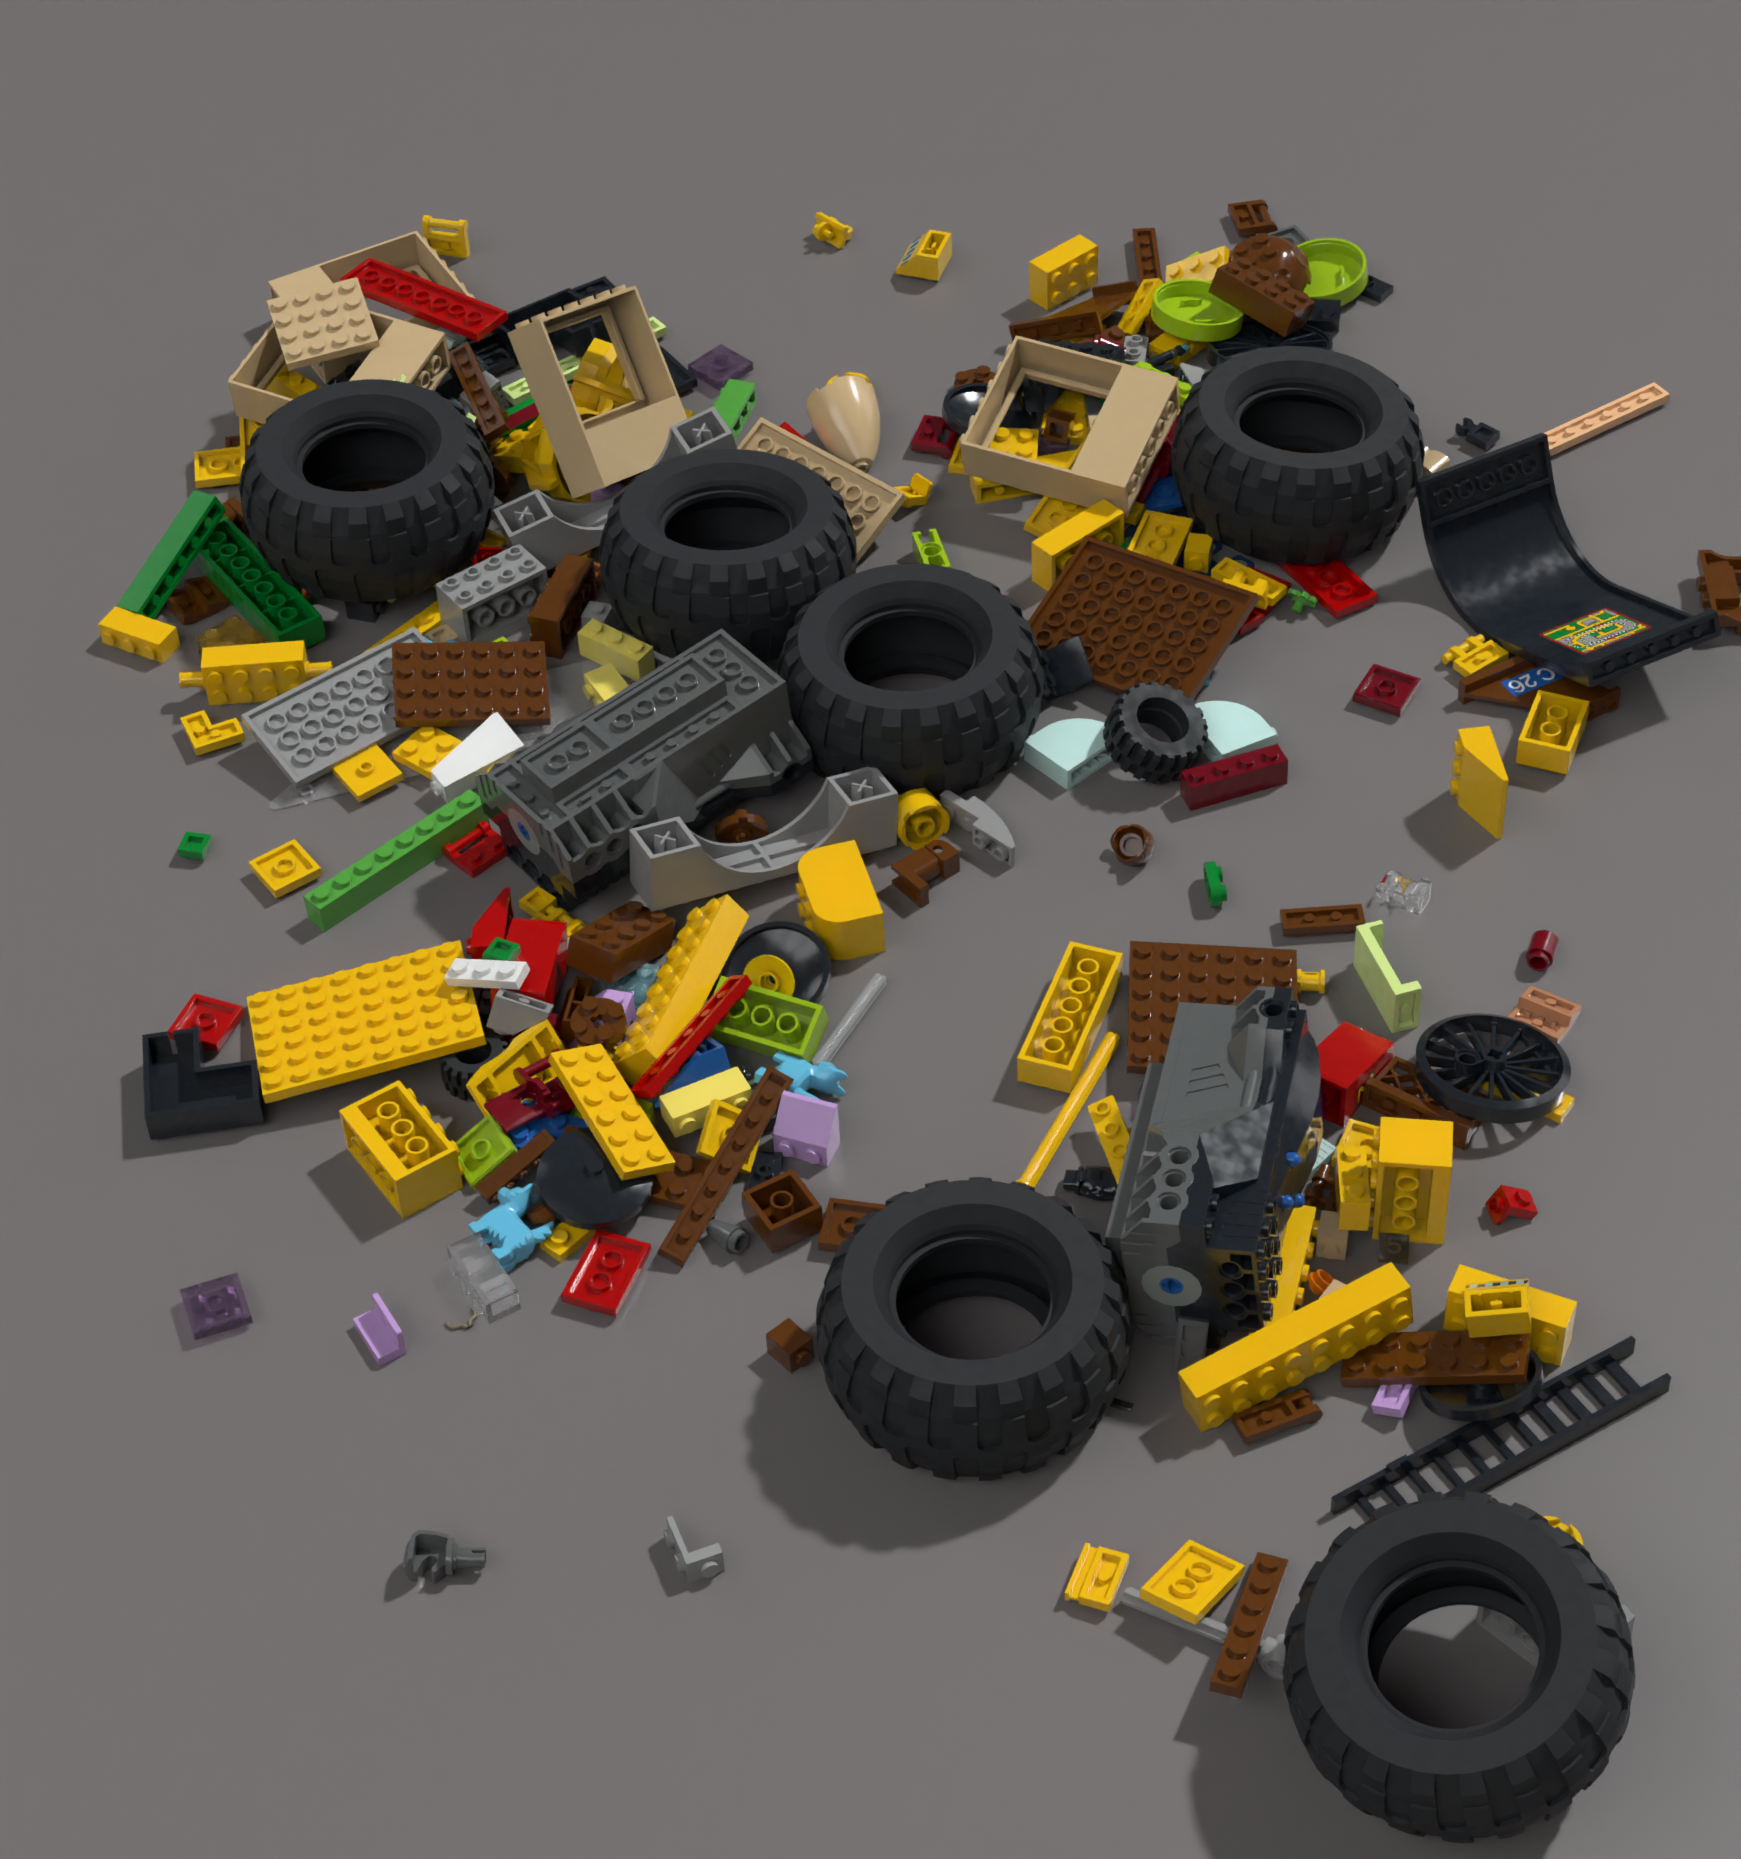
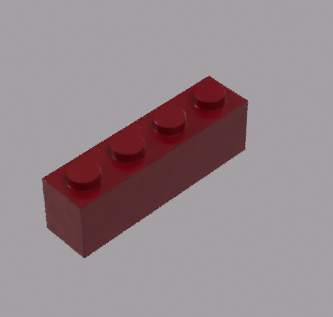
[1180,744,1288,811]

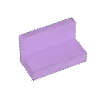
[353,1293,407,1366]

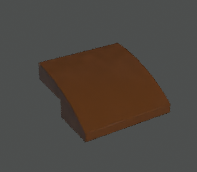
[165,576,229,625]

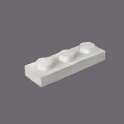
[444,958,530,990]

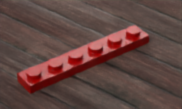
[630,975,752,1099]

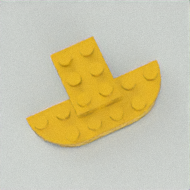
[194,417,263,489]

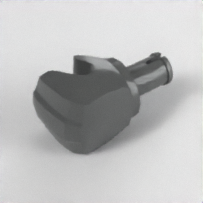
[403,1530,486,1584]

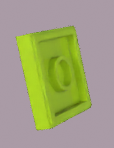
[455,1114,518,1191]

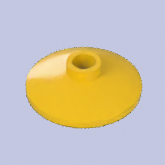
[743,955,795,996]

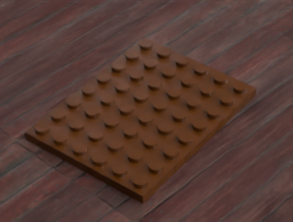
[1028,535,1259,700]

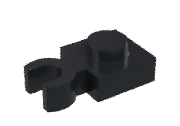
[1455,417,1500,450]

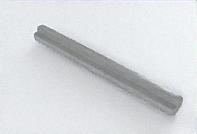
[810,973,887,1065]

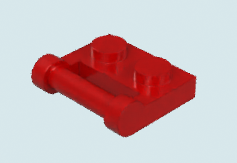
[442,820,506,878]

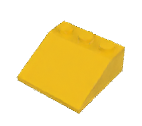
[1449,726,1509,839]

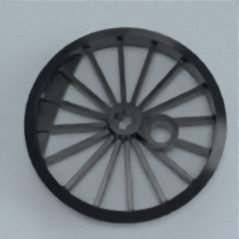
[1207,320,1333,367]
[1415,1013,1571,1124]

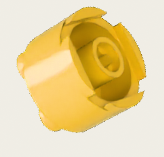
[897,788,950,851]

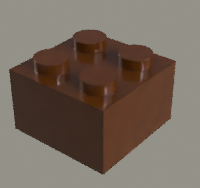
[742,1169,823,1254]

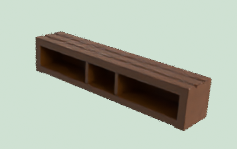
[475,1129,555,1205]

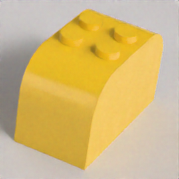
[795,840,885,961]

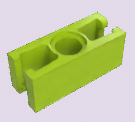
[912,528,951,568]

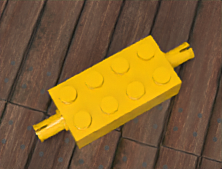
[179,640,333,706]

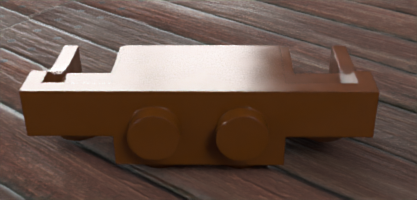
[1696,550,1741,634]

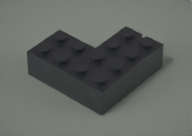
[492,288,612,360]
[1008,339,1126,413]
[142,1027,264,1140]

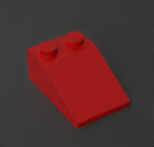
[466,888,515,960]

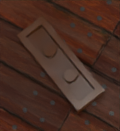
[1280,904,1366,937]

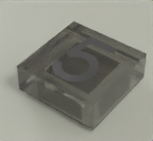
[1378,1233,1409,1264]

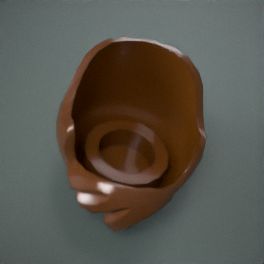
[1110,824,1155,866]

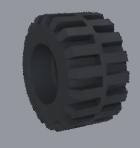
[439,1027,508,1102]

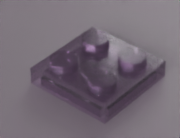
[688,344,754,390]
[180,1272,253,1340]

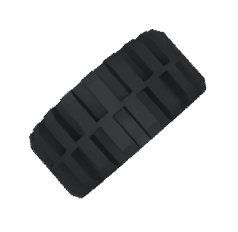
[1103,682,1208,784]

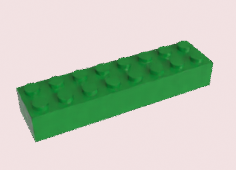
[193,516,326,648]

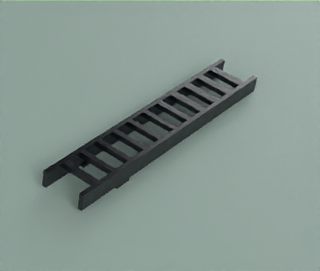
[1330,1336,1671,1518]

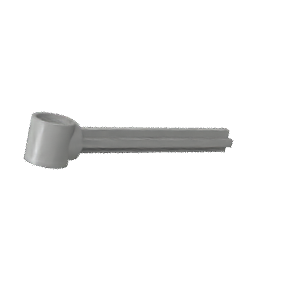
[1122,1586,1285,1681]

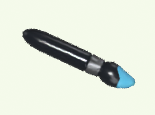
[1145,344,1189,367]

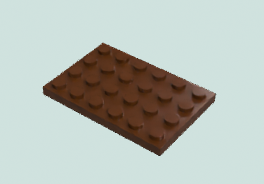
[392,641,551,727]

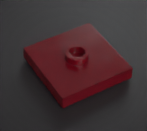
[1352,664,1421,716]

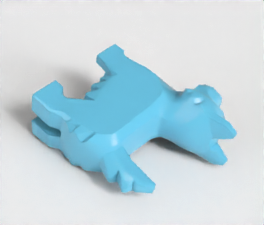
[753,1051,848,1099]
[468,1183,554,1275]

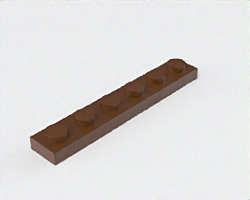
[449,341,509,441]
[1209,1552,1289,1699]

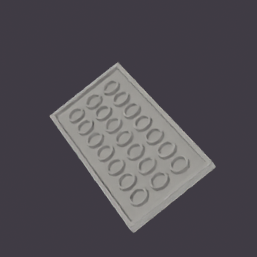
[241,627,428,789]

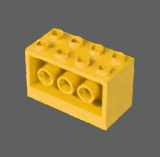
[339,1080,464,1219]
[1369,1117,1453,1245]

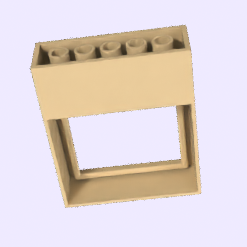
[268,231,475,385]
[507,284,688,499]
[228,290,451,424]
[959,335,1180,518]

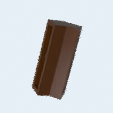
[555,976,593,1045]

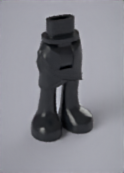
[1063,1166,1118,1201]

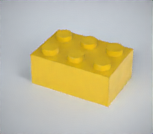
[1029,234,1098,311]
[1516,690,1590,775]

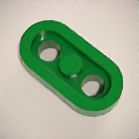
[1203,861,1227,908]

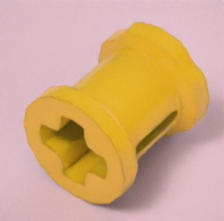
[1297,969,1325,994]

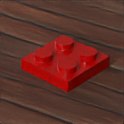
[168,993,244,1052]

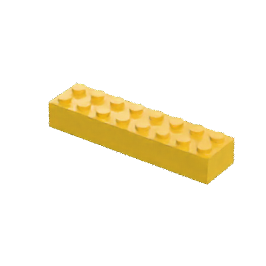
[613,894,749,1086]
[1178,1262,1413,1432]

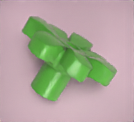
[1287,588,1318,614]

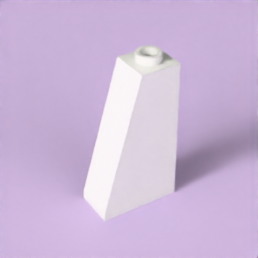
[430,712,525,803]

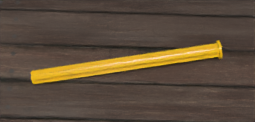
[1015,1031,1120,1187]

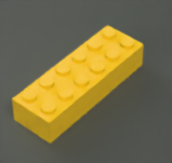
[1017,941,1123,1094]

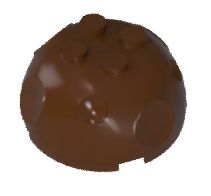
[1229,233,1312,292]

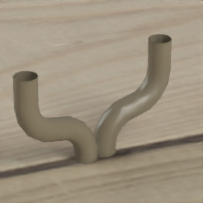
[445,1306,478,1330]

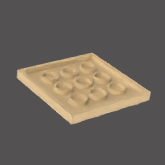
[266,277,380,371]

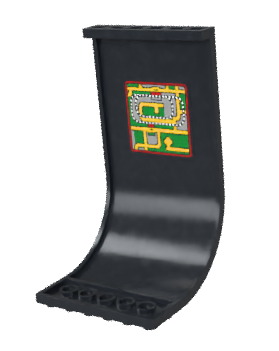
[1415,433,1721,688]

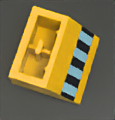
[895,230,952,281]
[1464,1279,1532,1338]

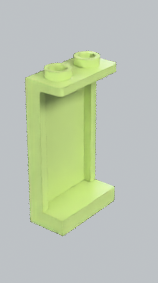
[1353,920,1422,1033]

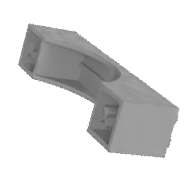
[493,407,737,570]
[629,767,898,912]

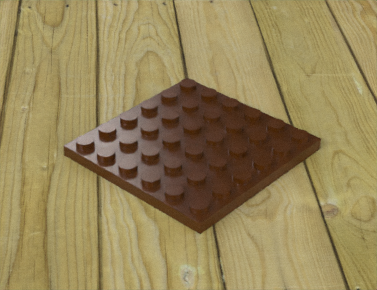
[1127,941,1298,1074]

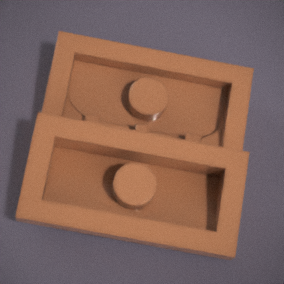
[1507,986,1582,1044]

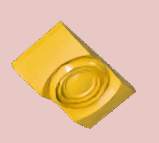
[466,1019,566,1117]

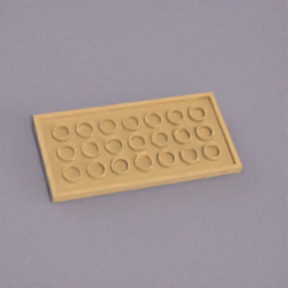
[737,417,906,562]

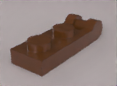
[1231,1388,1323,1445]

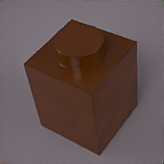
[1043,407,1076,444]
[766,1318,814,1374]

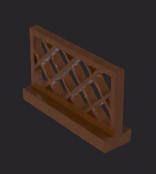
[1361,1056,1496,1150]

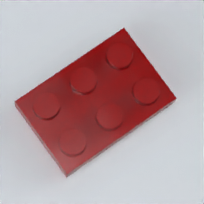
[561,1230,652,1317]

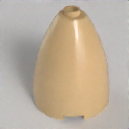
[806,376,881,472]

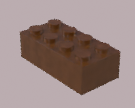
[1208,257,1315,337]
[527,554,598,659]
[566,901,676,984]

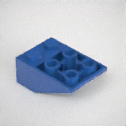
[645,1037,731,1108]

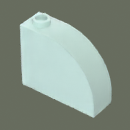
[1195,701,1278,762]
[1024,718,1112,790]

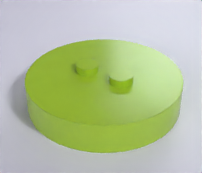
[1297,238,1368,306]
[1151,279,1244,342]

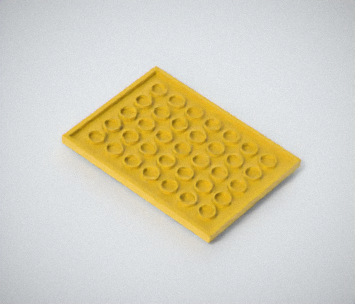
[247,940,486,1104]

